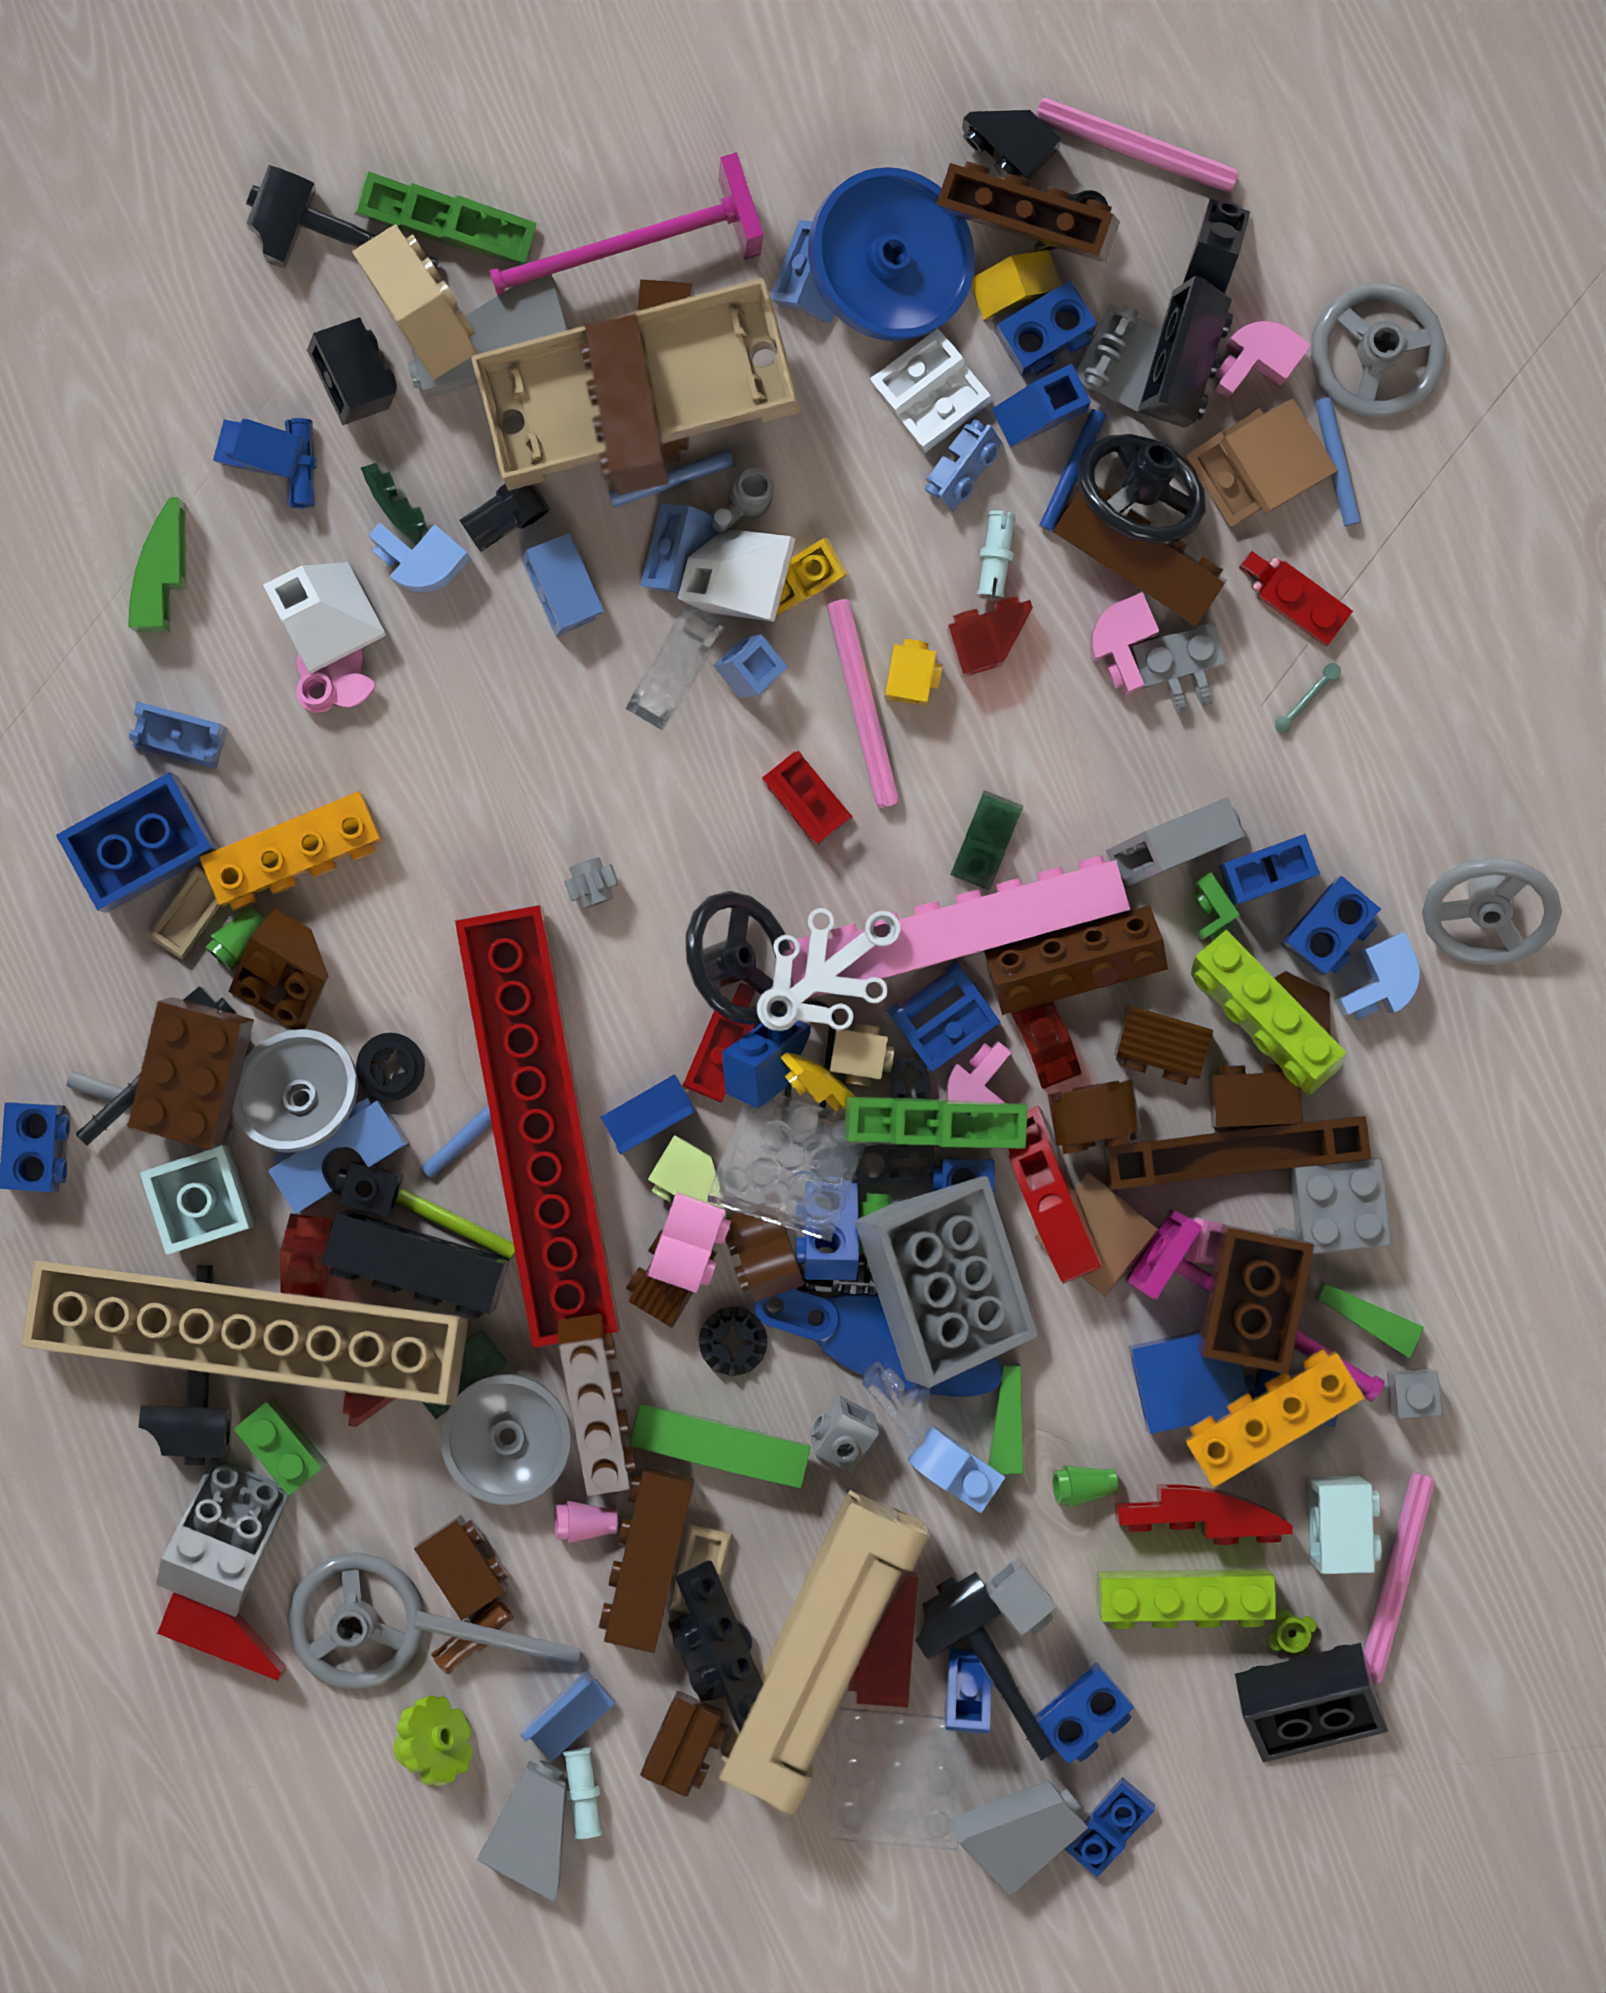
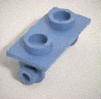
[924,419,1003,512]

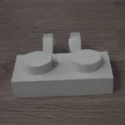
[1131,622,1226,713]

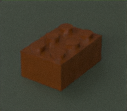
[127,997,254,1150]
[1197,1224,1315,1374]

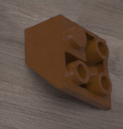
[228,907,329,1030]

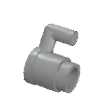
[712,468,774,533]

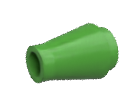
[205,906,265,970]
[1052,1465,1118,1508]

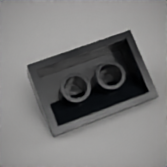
[1138,276,1233,428]
[1235,1642,1388,1762]

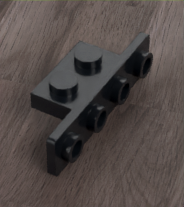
[668,1560,764,1733]

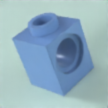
[713,634,788,698]

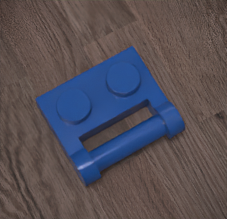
[886,960,1001,1072]

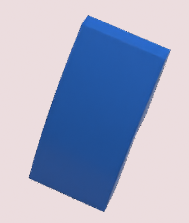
[1064,1777,1155,1877]

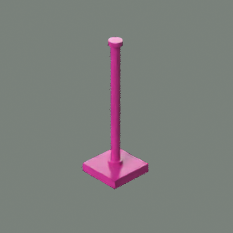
[489,152,763,296]
[1125,1209,1385,1402]

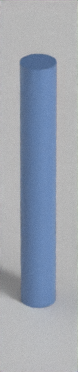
[1315,397,1361,526]
[609,450,735,508]
[421,1105,492,1180]

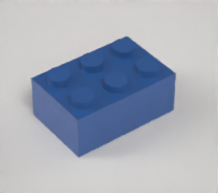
[56,772,218,913]

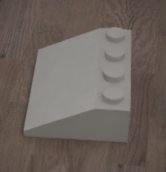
[854,1176,1038,1387]

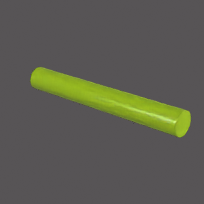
[395,1188,515,1260]

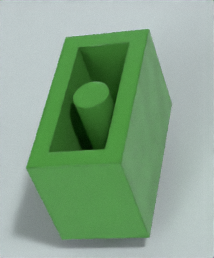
[233,1397,328,1496]

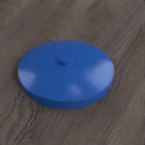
[808,167,975,341]

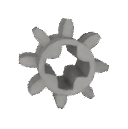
[564,857,619,908]

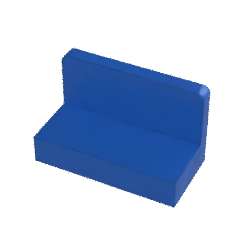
[600,1074,696,1155]

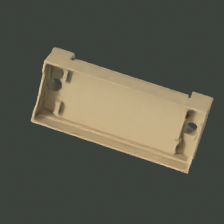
[471,278,801,491]
[719,1488,929,1815]

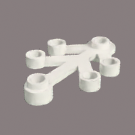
[757,908,900,1031]

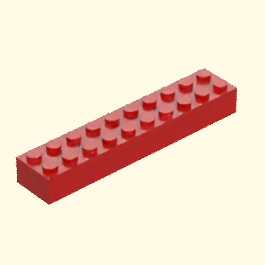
[455,905,620,1348]

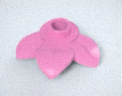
[296,648,376,713]

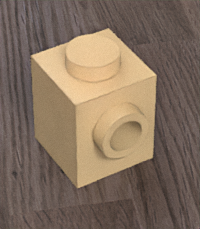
[830,1023,895,1087]

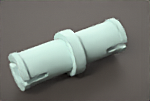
[977,510,1016,601]
[563,1747,603,1839]

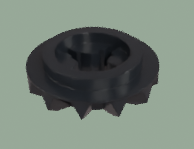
[356,1033,425,1101]
[699,1307,767,1376]

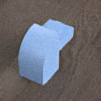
[368,523,471,592]
[1335,932,1420,1019]
[908,1423,1005,1513]

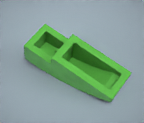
[128,497,186,632]

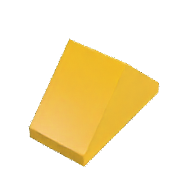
[971,250,1062,321]

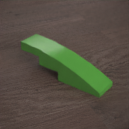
[354,171,537,265]
[845,1097,1028,1148]
[629,1403,811,1489]

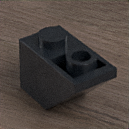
[962,110,1061,181]
[1183,198,1250,294]

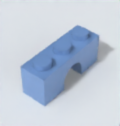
[268,1098,409,1214]

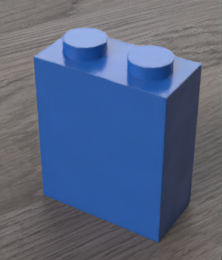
[1128,1330,1256,1434]

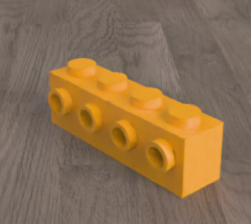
[199,791,382,911]
[1186,1349,1365,1488]

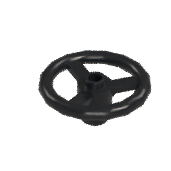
[1078,434,1206,544]
[685,891,791,1025]

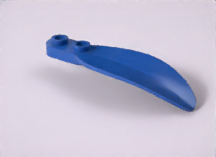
[753,1288,1003,1397]

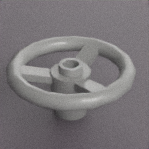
[1311,283,1446,418]
[1422,857,1562,966]
[287,1552,423,1690]

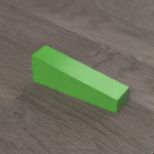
[1315,1282,1424,1359]
[988,1364,1023,1474]

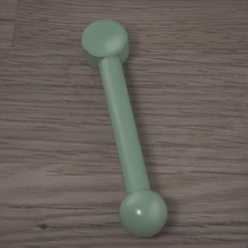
[1275,663,1341,733]

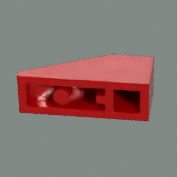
[157,1592,287,1681]

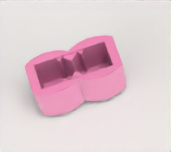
[647,1192,731,1293]

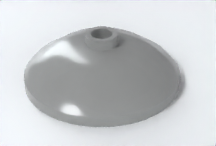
[232,1029,358,1152]
[441,1374,571,1505]

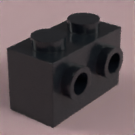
[307,317,397,425]

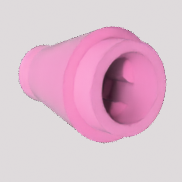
[555,1500,618,1544]

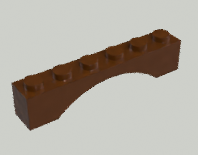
[1103,1116,1371,1190]

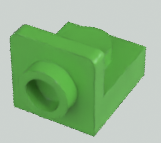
[1192,872,1240,940]

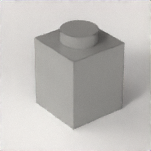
[1387,1368,1442,1419]

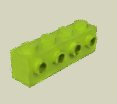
[1190,930,1347,1096]
[1097,1569,1276,1629]

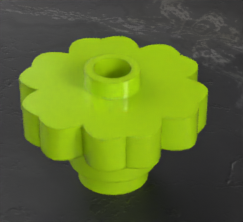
[393,1695,473,1786]

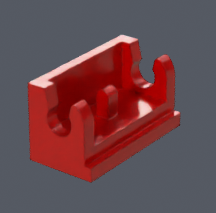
[762,750,853,847]

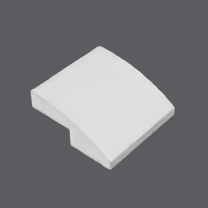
[870,328,993,453]

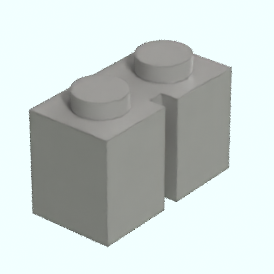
[984,1556,1056,1636]

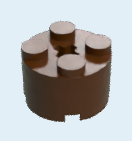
[1047,1079,1142,1154]

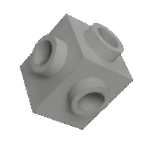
[810,1395,879,1474]

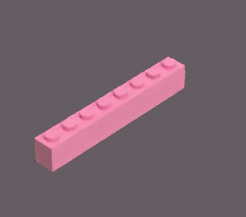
[782,855,1130,1001]

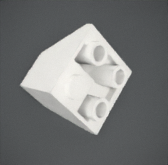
[678,529,795,622]
[263,562,386,674]

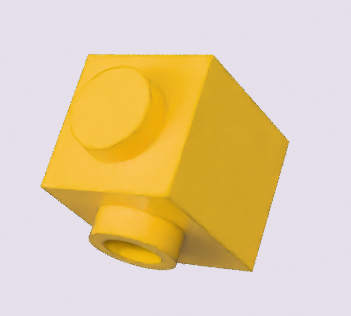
[884,639,943,706]

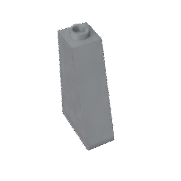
[407,274,567,398]

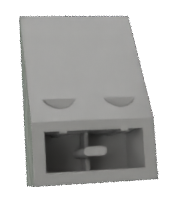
[156,1458,290,1617]

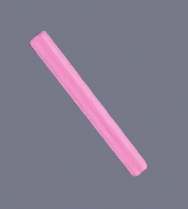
[1036,98,1238,193]
[827,599,899,808]
[1364,1473,1435,1683]

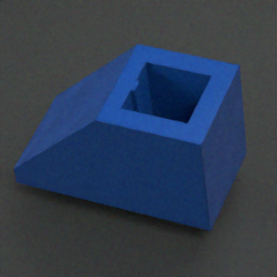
[992,364,1091,448]
[722,1011,811,1109]

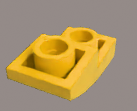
[776,538,849,617]
[780,1052,855,1112]

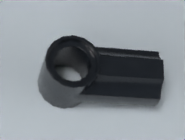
[459,483,551,552]

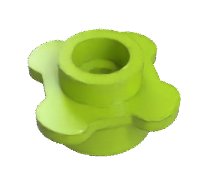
[1268,1609,1316,1656]

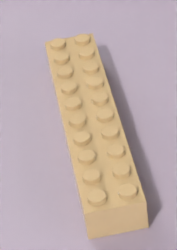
[21,1260,468,1406]

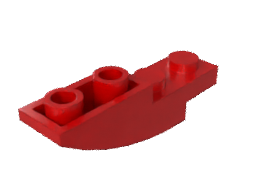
[1008,1105,1103,1284]
[1115,1484,1293,1545]

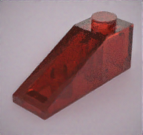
[848,1571,918,1708]

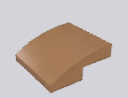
[1221,398,1338,514]
[1185,408,1265,527]
[1034,1172,1160,1297]

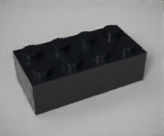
[321,1210,510,1318]

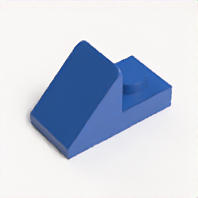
[213,419,304,479]
[944,1648,992,1734]

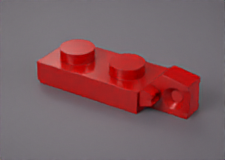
[1239,551,1353,647]
[682,982,756,1103]

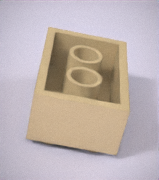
[352,224,477,380]

